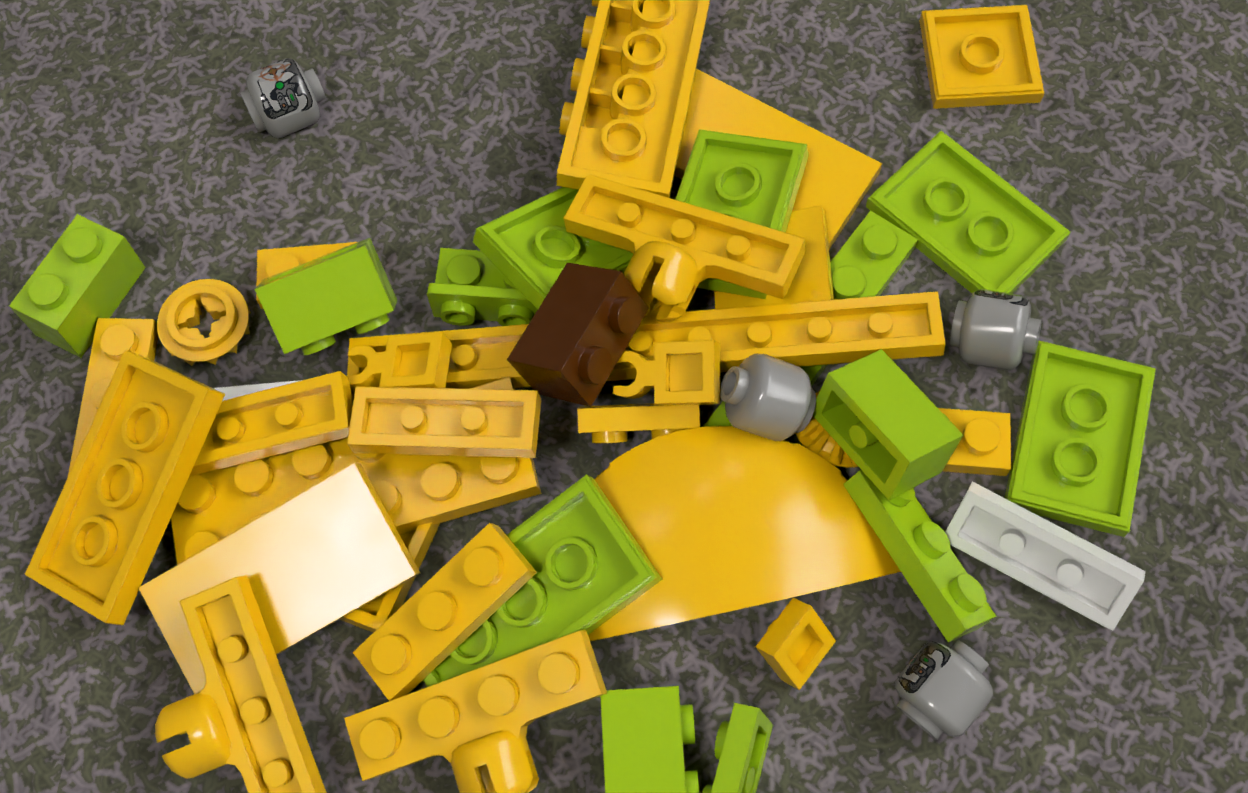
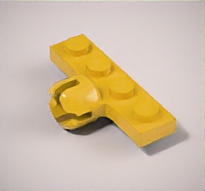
[563,174,805,322]
[155,575,327,793]
[344,630,607,793]

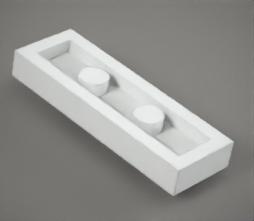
[945,481,1146,631]

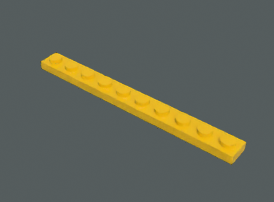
[347,291,946,400]

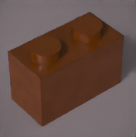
[507,263,649,407]

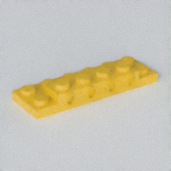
[556,0,710,198]

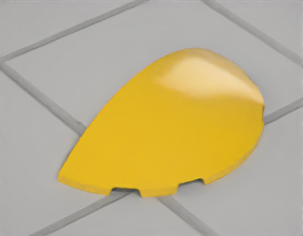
[588,426,901,641]

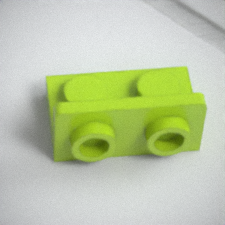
[427,248,538,326]

